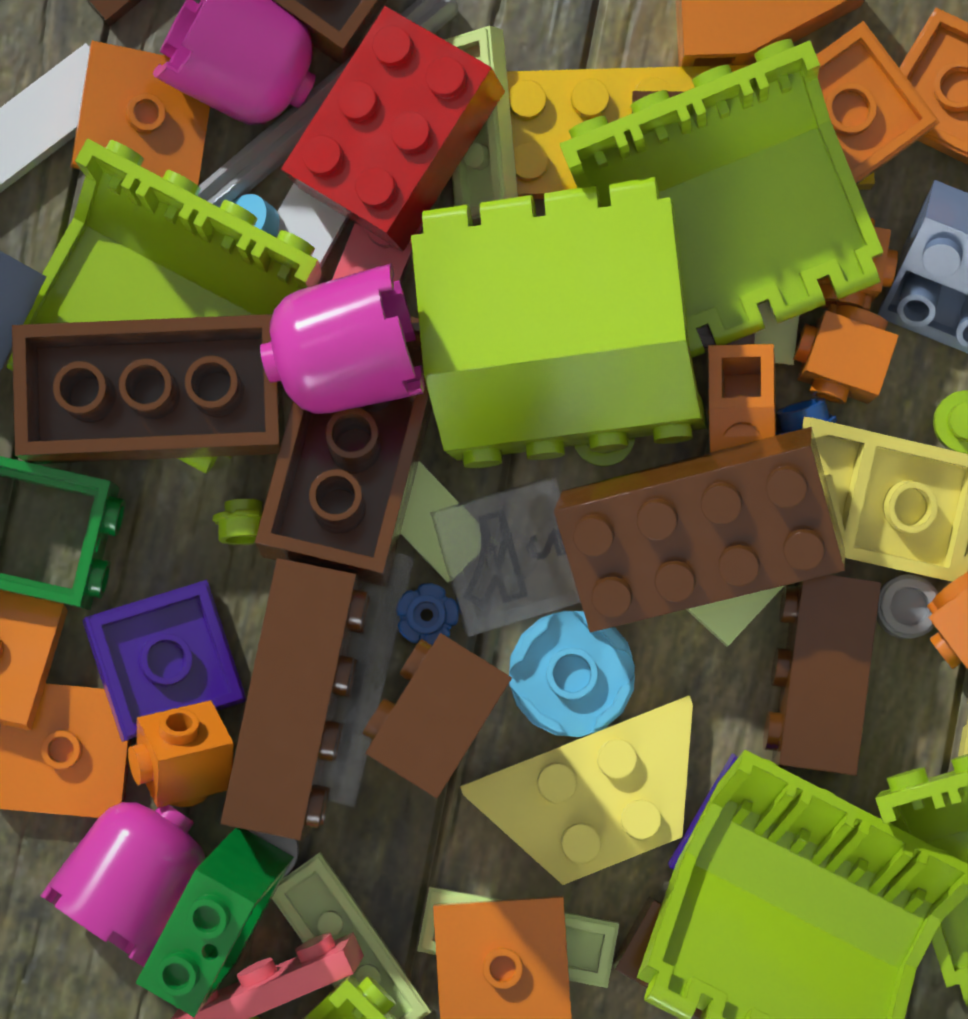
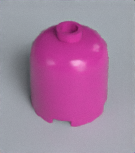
[153,0,316,125]
[260,263,425,414]
[40,802,206,967]

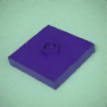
[82,580,247,742]

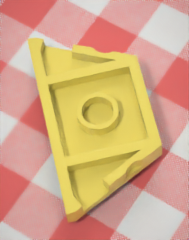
[802,417,968,582]
[460,695,693,885]

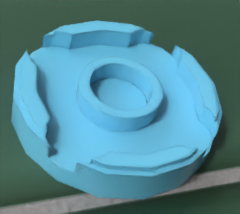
[509,611,635,737]

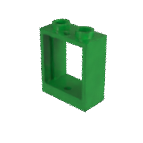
[0,456,126,610]
[136,828,294,1017]

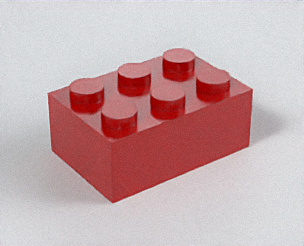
[281,6,505,251]

